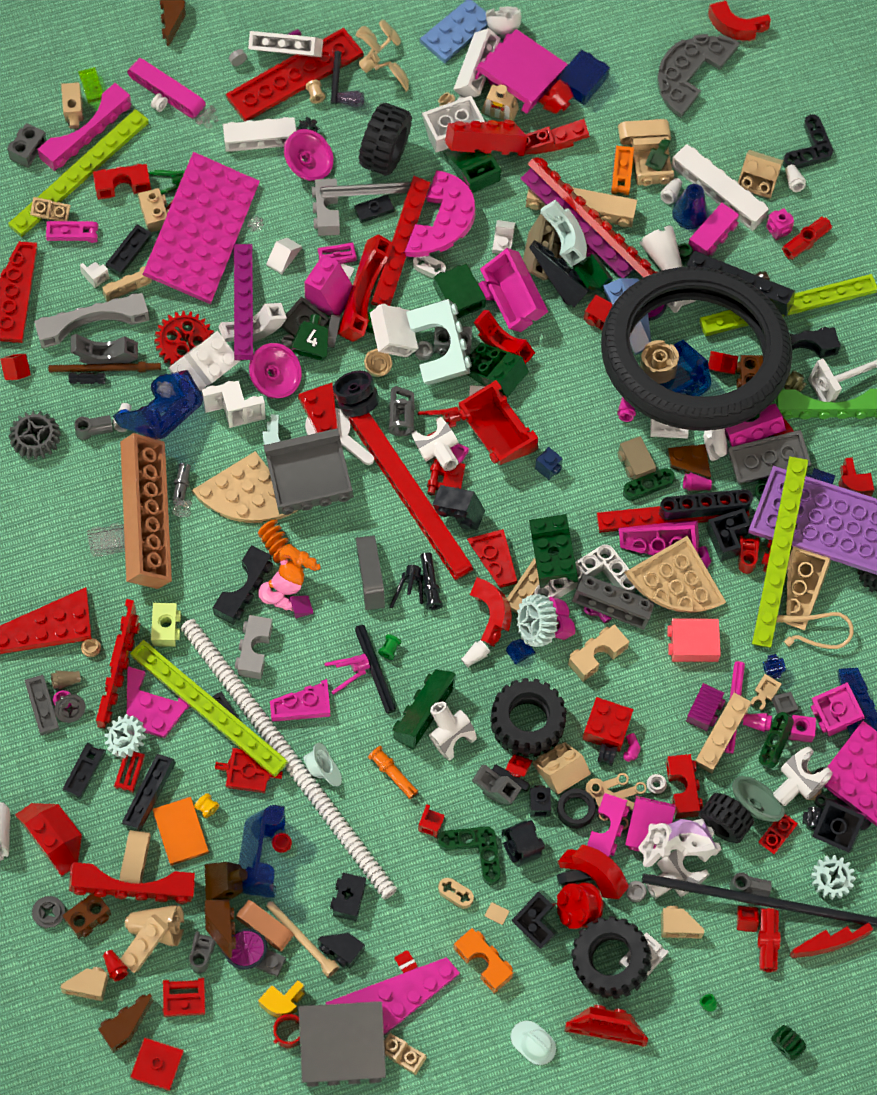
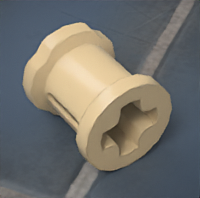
[305,80,325,104]

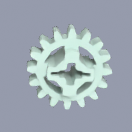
[105,714,146,758]
[811,855,856,900]

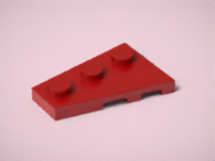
[298,382,337,433]
[467,529,518,588]

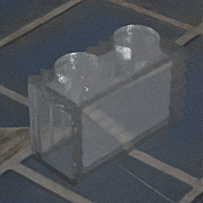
[87,523,125,558]

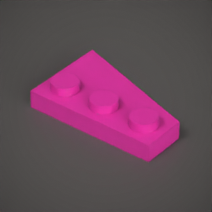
[270,679,331,722]

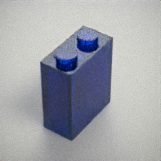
[556,49,610,106]

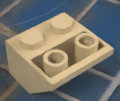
[738,150,783,198]
[532,742,591,794]

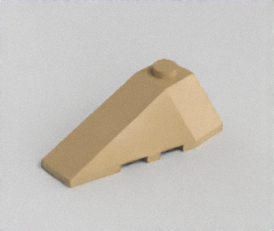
[786,547,831,630]

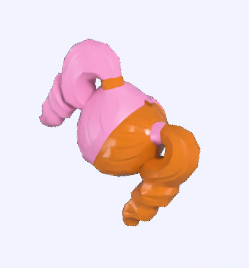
[258,545,321,611]

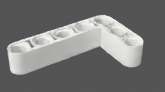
[534,545,636,599]

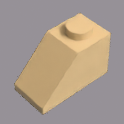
[661,906,704,939]
[61,967,109,1001]

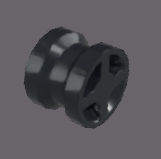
[597,743,617,766]

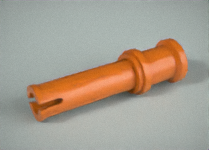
[368,746,419,800]

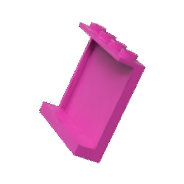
[475,29,568,114]

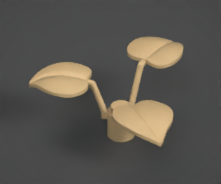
[355,20,409,92]

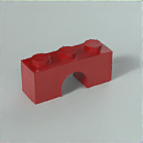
[93,164,151,200]
[665,754,703,819]

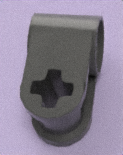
[189,931,216,973]

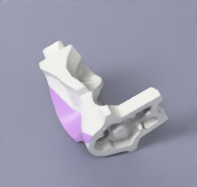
[638,819,721,867]

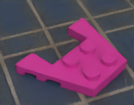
[127,667,190,738]

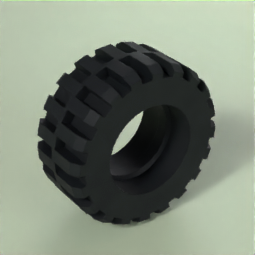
[359,102,412,176]
[490,678,567,757]
[571,916,652,999]

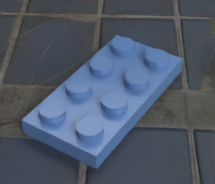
[420,0,488,64]

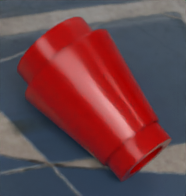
[102,950,128,982]

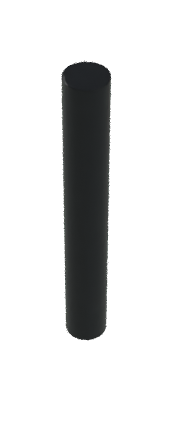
[330,51,342,104]

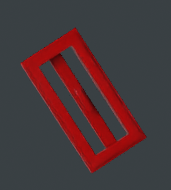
[114,751,145,793]

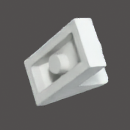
[492,220,515,254]

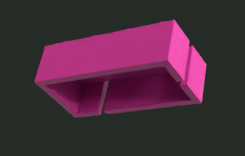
[480,248,548,332]

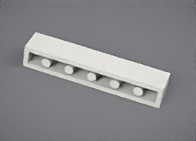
[671,144,769,231]

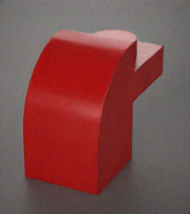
[838,457,874,497]

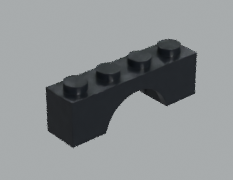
[761,327,840,358]
[213,545,273,625]

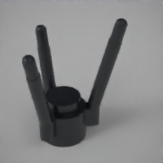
[390,565,423,608]

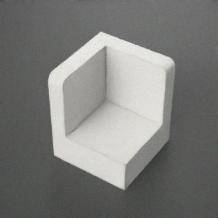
[80,262,109,288]

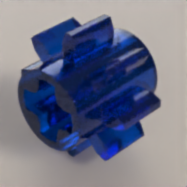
[763,654,786,679]

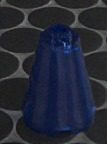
[672,184,708,229]

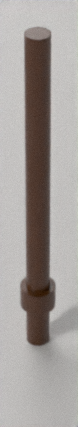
[48,361,161,373]

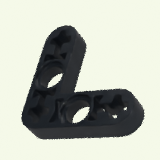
[783,114,833,169]

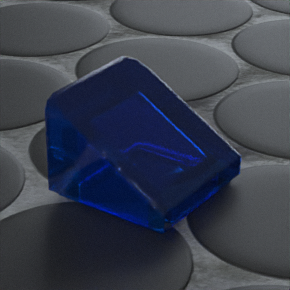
[506,639,535,664]

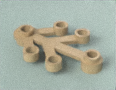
[586,773,647,830]

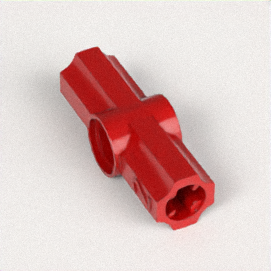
[782,216,832,260]
[758,908,780,972]

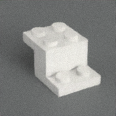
[168,331,240,398]
[202,381,266,428]

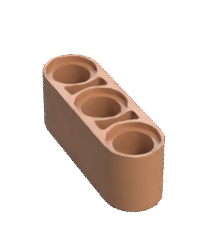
[236,900,294,952]

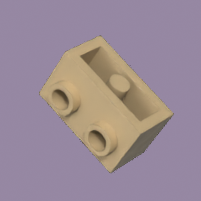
[138,188,169,232]

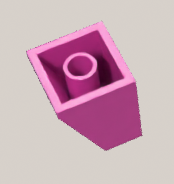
[304,254,352,317]

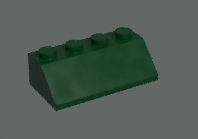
[392,669,456,750]

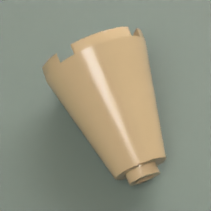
[125,905,184,946]

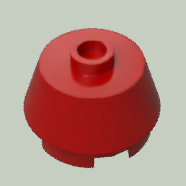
[539,79,574,114]

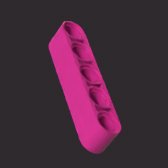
[127,58,206,119]

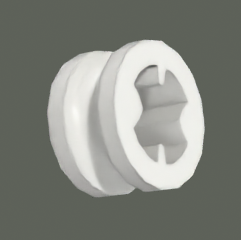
[151,94,168,112]

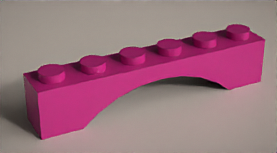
[38,83,132,171]

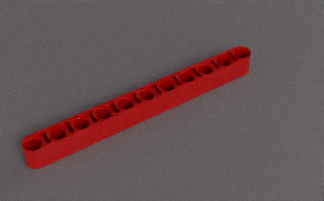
[349,413,473,580]

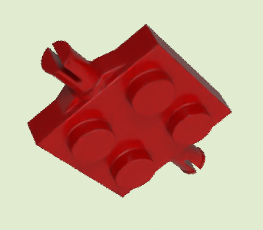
[215,748,283,794]

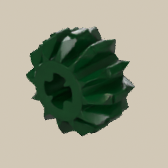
[771,1025,807,1060]

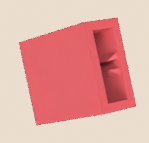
[667,619,720,662]

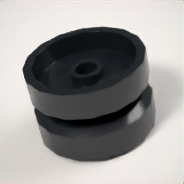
[333,370,380,417]

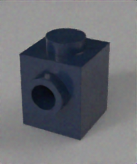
[535,447,563,480]

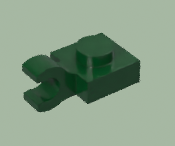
[645,138,671,171]

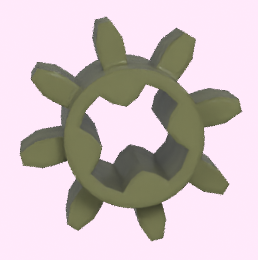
[784,370,806,392]

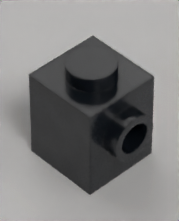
[529,785,551,817]

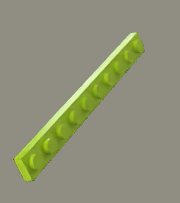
[8,109,149,237]
[699,274,877,337]
[752,456,809,648]
[130,640,288,777]

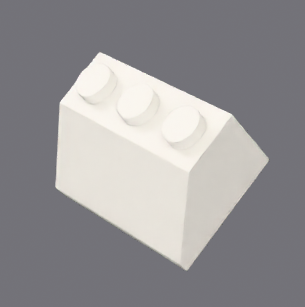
[422,96,485,153]

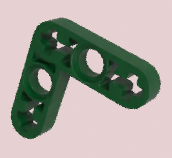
[438,826,501,885]

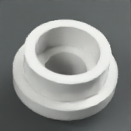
[647,774,667,794]

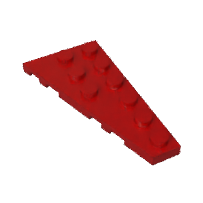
[0,241,38,343]
[0,587,92,654]
[96,599,141,729]

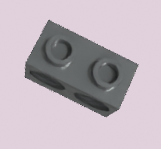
[7,123,47,168]
[433,326,472,355]

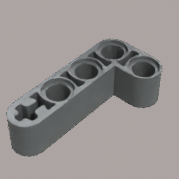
[356,535,385,610]

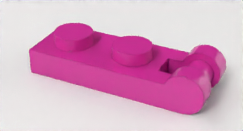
[46,221,98,243]

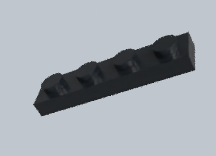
[121,754,176,832]

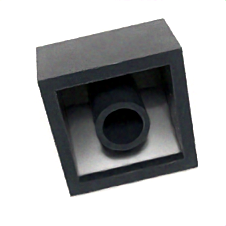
[812,800,867,853]

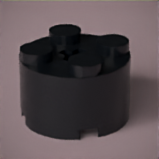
[501,820,545,867]

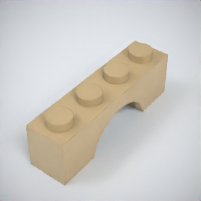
[695,693,751,774]

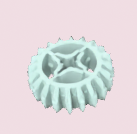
[516,594,558,647]

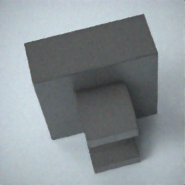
[771,692,798,714]

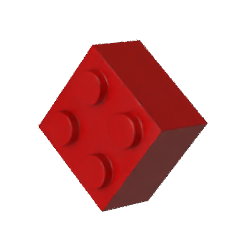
[582,697,634,752]

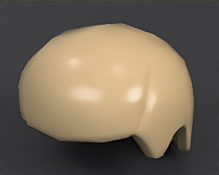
[364,349,393,377]

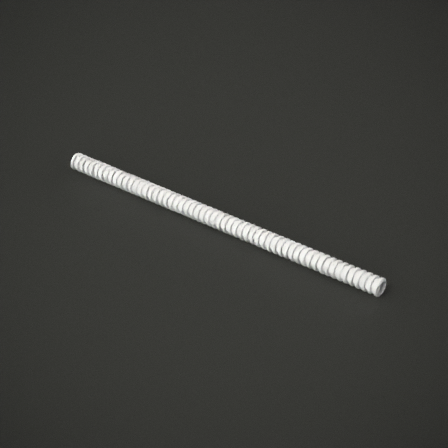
[181,619,397,899]

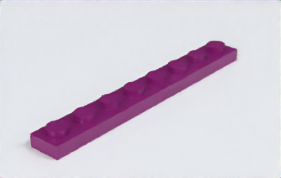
[520,168,634,278]
[234,244,253,360]

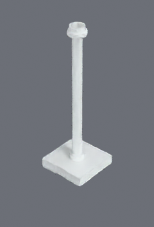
[808,358,877,402]

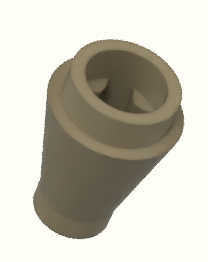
[51,671,81,690]

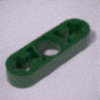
[623,468,675,501]
[759,712,794,768]

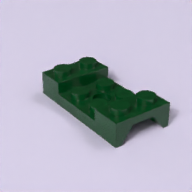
[529,514,578,588]

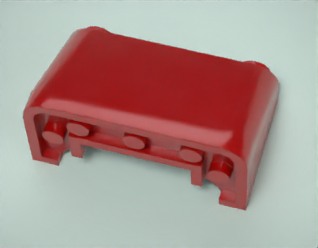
[458,380,538,465]

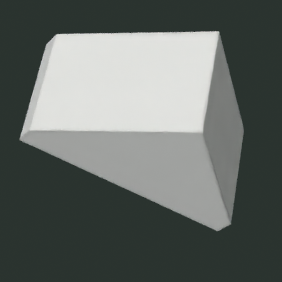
[266,238,302,275]

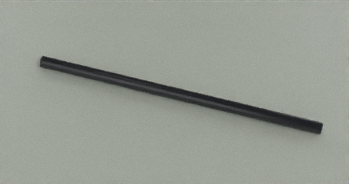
[641,873,877,928]

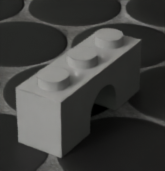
[312,179,340,236]
[235,615,273,680]

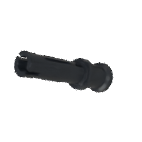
[420,552,443,610]

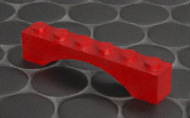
[337,234,393,342]
[69,862,195,904]

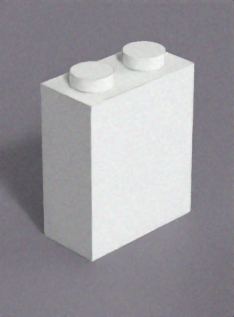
[370,304,418,357]

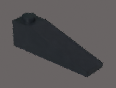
[529,239,589,307]

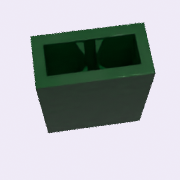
[433,263,486,319]

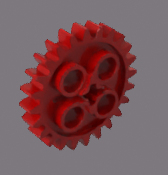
[154,311,214,366]

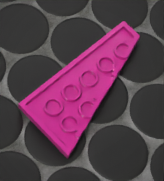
[325,957,460,1035]

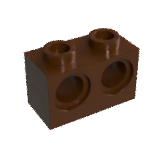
[736,355,763,389]
[62,893,112,939]

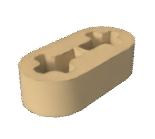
[438,878,474,909]

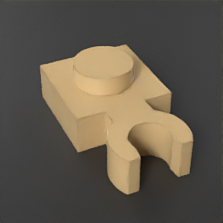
[751,674,782,711]

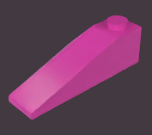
[619,521,699,555]

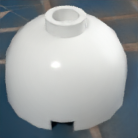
[486,7,521,37]

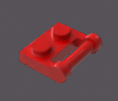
[163,978,205,1017]

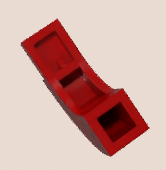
[708,0,771,41]
[473,310,535,364]
[470,577,512,647]
[558,845,629,899]

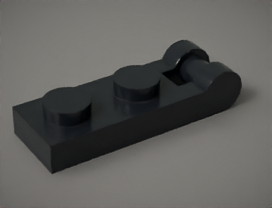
[62,742,106,799]

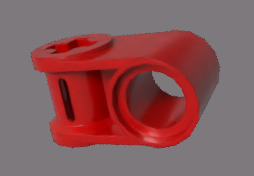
[738,536,759,574]

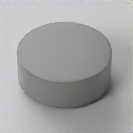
[229,49,247,66]
[415,341,433,361]
[626,881,647,902]

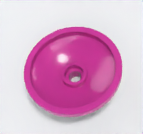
[284,129,333,181]
[249,343,302,399]

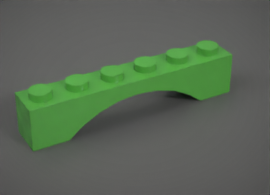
[775,389,877,420]

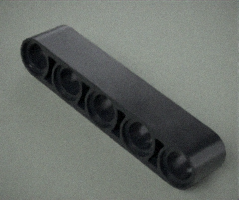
[659,489,753,520]

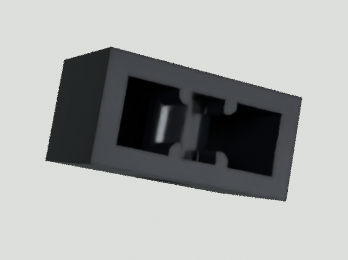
[330,872,366,922]

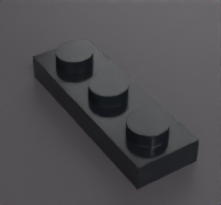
[105,224,152,276]

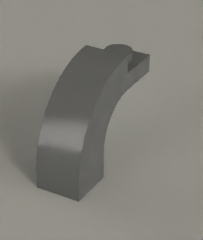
[71,334,138,364]

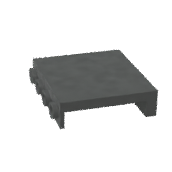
[263,428,354,515]
[299,1001,386,1087]

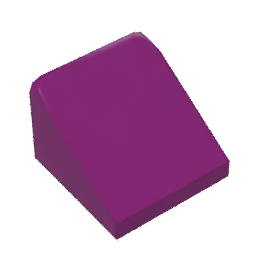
[289,595,314,619]

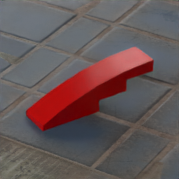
[790,923,873,958]

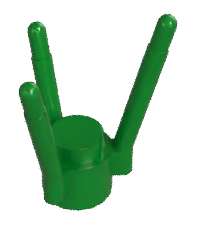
[148,170,185,195]

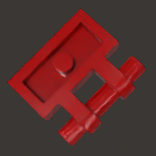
[427,458,465,496]

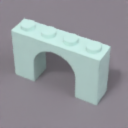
[406,299,471,386]

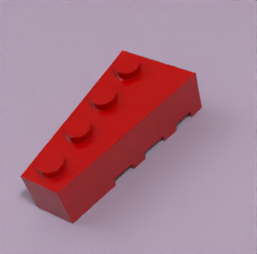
[445,119,527,156]

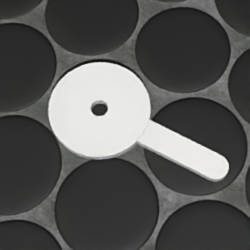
[305,407,374,465]

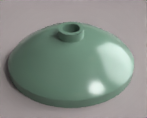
[732,776,785,822]

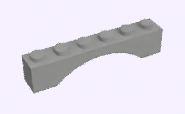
[34,293,149,348]

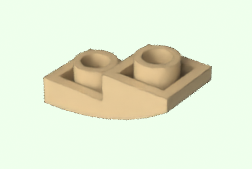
[30,197,71,221]
[384,1033,427,1075]

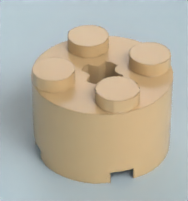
[640,340,679,384]

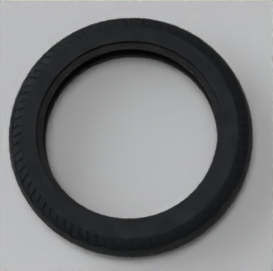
[601,267,792,431]

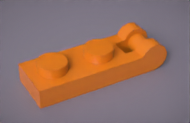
[611,145,634,195]

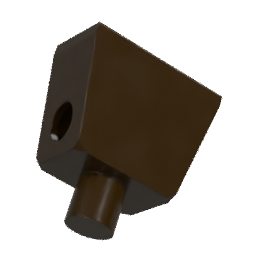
[204,862,248,900]

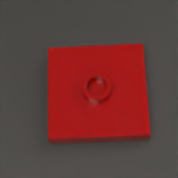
[130,1038,184,1091]

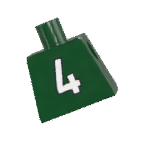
[290,314,328,361]

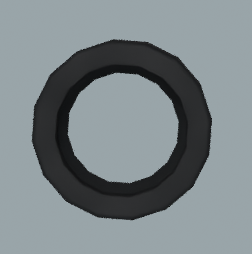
[557,788,596,829]

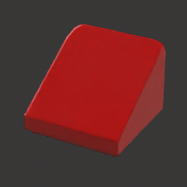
[737,906,759,932]

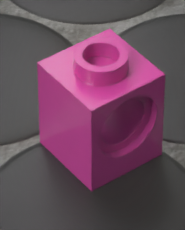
[788,715,816,743]

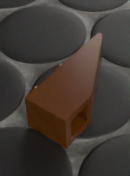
[160,0,186,46]
[205,899,236,958]
[98,993,154,1053]

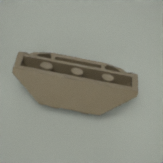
[523,214,562,280]

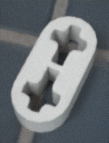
[413,256,446,279]

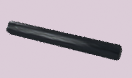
[355,624,396,714]

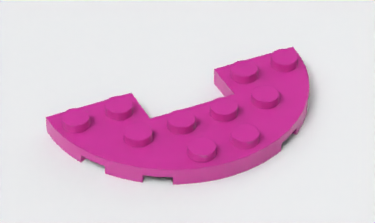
[405,170,476,257]

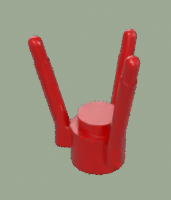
[417,406,461,436]

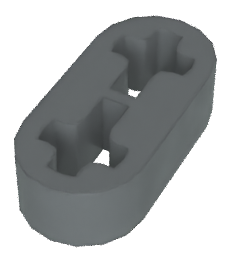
[328,314,340,348]

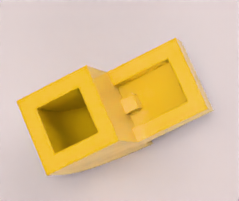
[258,981,305,1018]

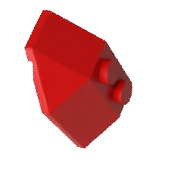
[15,803,82,877]
[564,1005,648,1047]

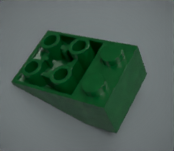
[444,149,501,193]
[466,342,529,398]

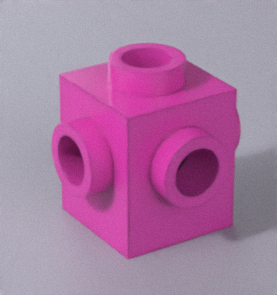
[766,208,794,240]

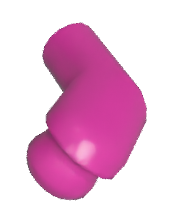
[623,733,641,762]

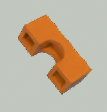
[453,928,513,994]

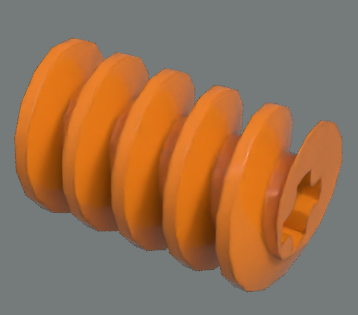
[258,519,293,563]

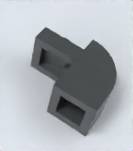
[472,765,521,804]

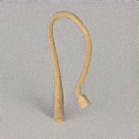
[777,612,854,649]

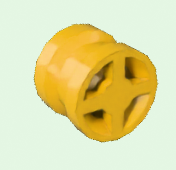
[194,793,220,819]

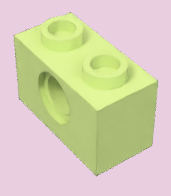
[151,603,181,647]

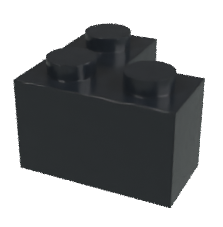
[432,485,485,530]
[706,508,751,562]
[511,889,558,949]

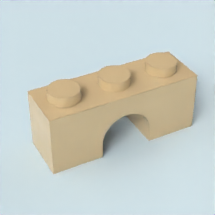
[568,624,629,682]

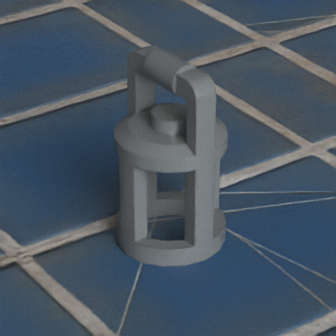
[389,386,415,436]

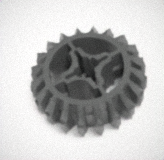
[9,411,61,461]

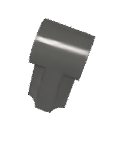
[75,415,113,440]
[729,872,772,897]

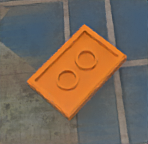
[152,797,209,866]

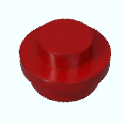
[272,833,292,853]

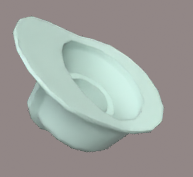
[303,743,342,787]
[511,1021,556,1065]

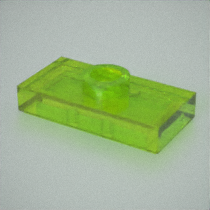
[78,67,103,103]

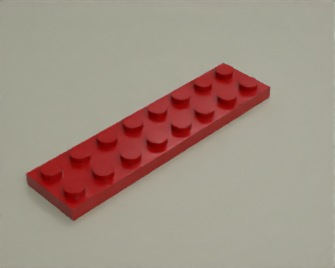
[226,27,363,122]

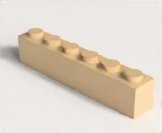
[526,188,637,228]

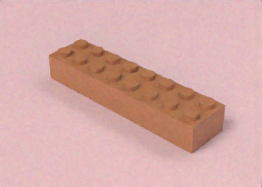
[120,433,172,589]

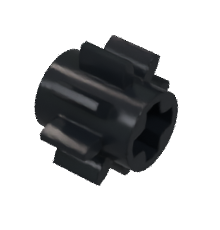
[296,117,320,132]
[802,807,823,831]

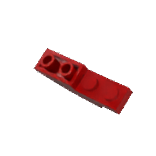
[525,119,590,154]

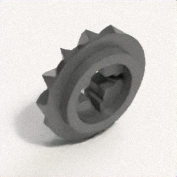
[54,693,86,723]
[32,896,65,929]

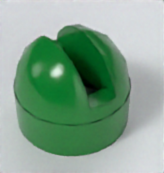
[700,994,718,1012]

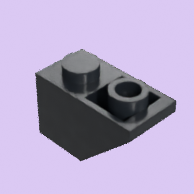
[318,933,365,969]

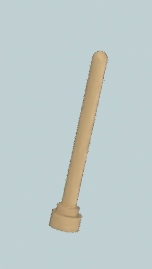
[267,901,340,978]

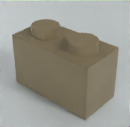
[617,436,656,480]

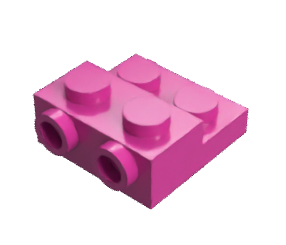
[810,682,865,737]

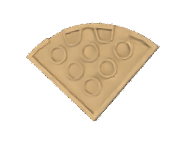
[192,451,298,523]
[624,536,726,613]

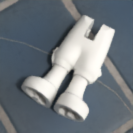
[703,428,728,461]

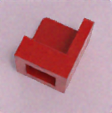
[707,351,738,374]
[0,354,31,380]
[418,804,445,838]

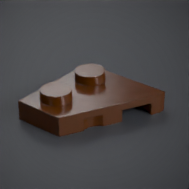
[667,444,711,479]

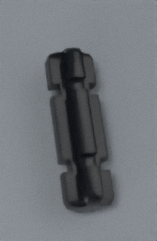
[69,373,106,384]

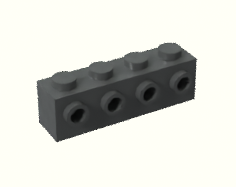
[572,574,655,630]

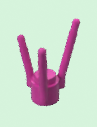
[324,654,370,694]

